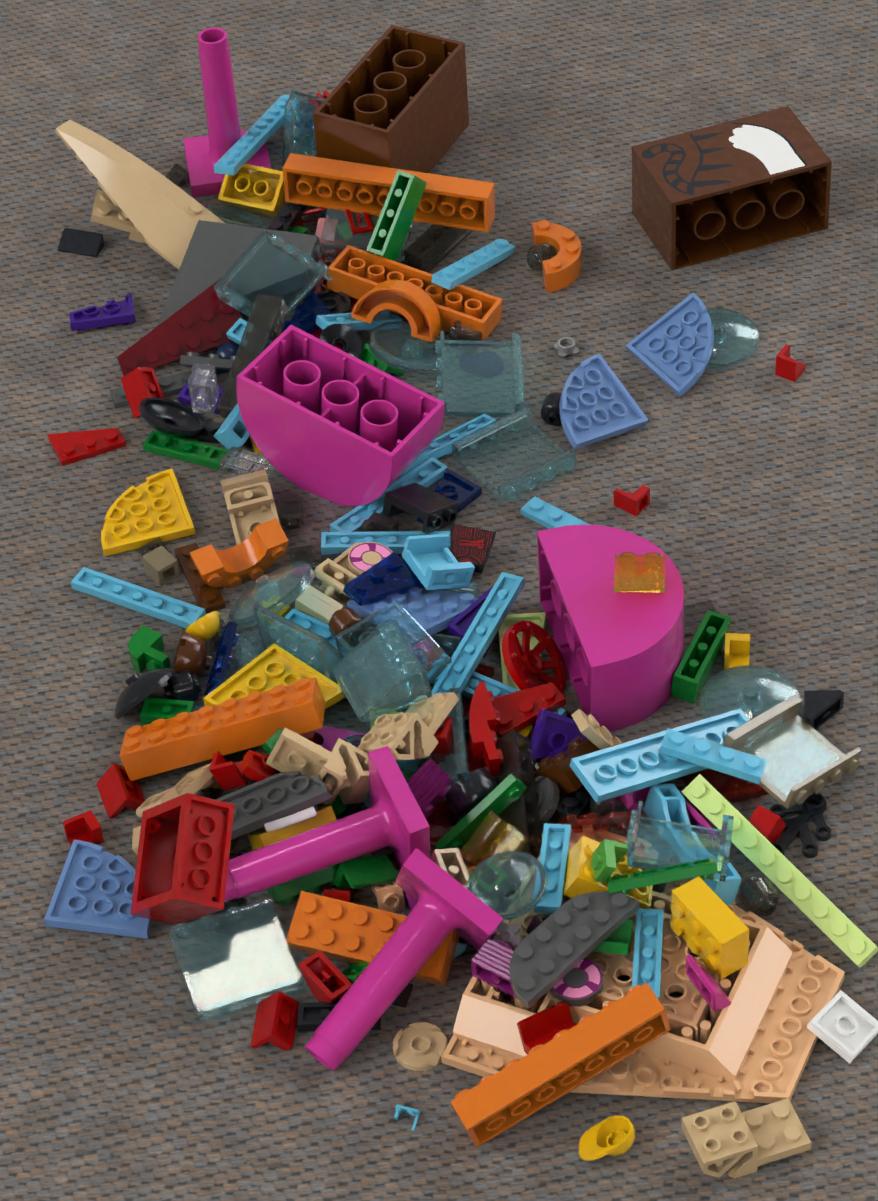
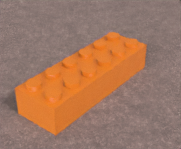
[285,891,460,987]

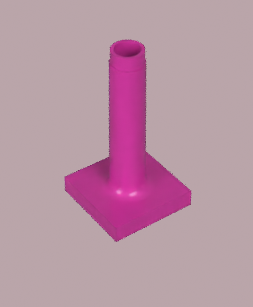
[183,27,271,198]
[224,746,430,902]
[304,848,504,1072]

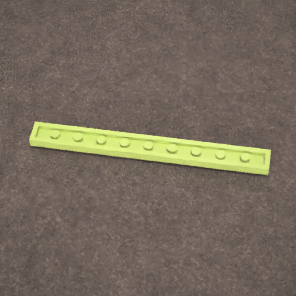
[682,774,878,968]

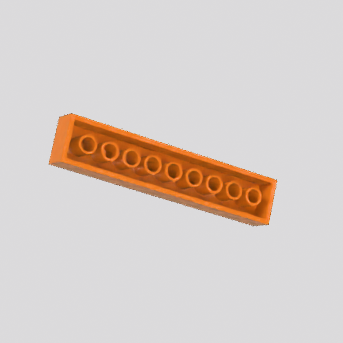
[283,153,495,232]

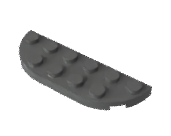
[216,771,331,840]
[509,891,639,1009]

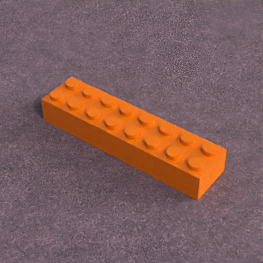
[327,245,503,344]
[119,677,326,781]
[450,983,671,1147]

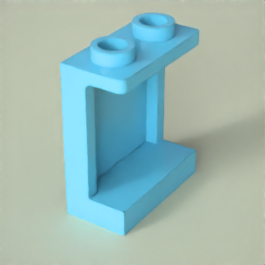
[402,534,475,590]

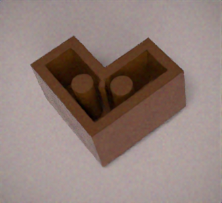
[532,736,600,796]

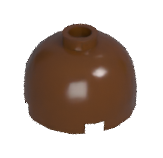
[174,631,212,678]

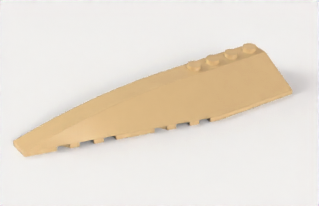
[55,120,226,270]

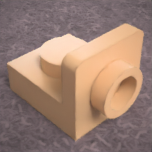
[371,881,405,912]

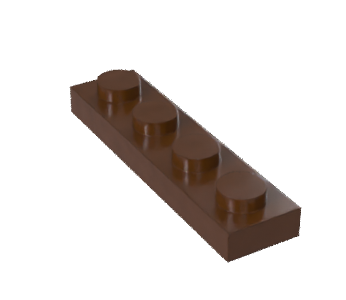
[174,543,225,614]

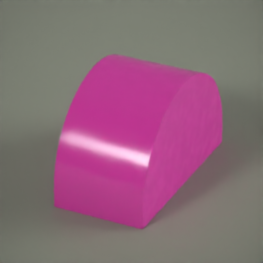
[237,325,445,506]
[537,525,684,732]

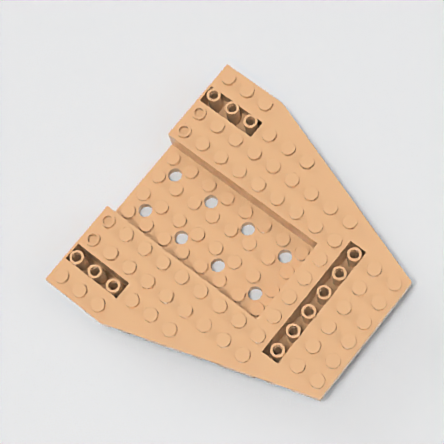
[441,822,845,1104]

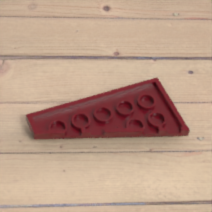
[117,274,243,377]

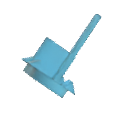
[394,1104,420,1131]

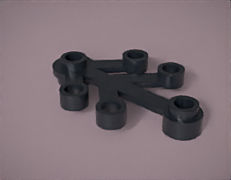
[770,793,831,858]

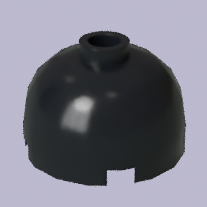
[445,768,497,817]

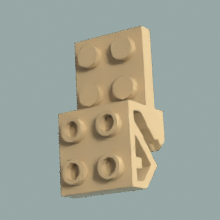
[90,189,146,243]
[220,470,281,545]
[295,542,383,624]
[357,692,459,761]
[265,727,370,805]
[132,763,214,855]
[682,1098,811,1179]

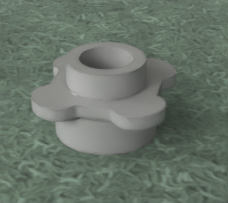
[554,337,579,357]

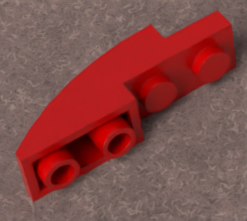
[469,682,503,777]

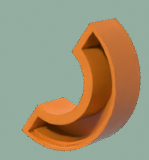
[531,220,582,293]
[351,280,441,342]
[190,519,289,588]

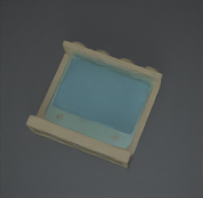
[723,695,862,809]

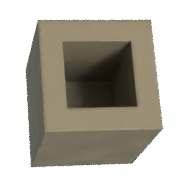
[142,546,180,586]

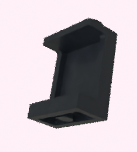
[382,483,458,534]

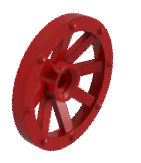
[502,621,567,693]

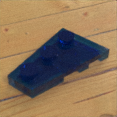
[273,289,331,338]
[417,468,482,524]
[343,552,425,606]
[204,621,239,695]

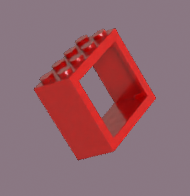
[130,793,235,925]

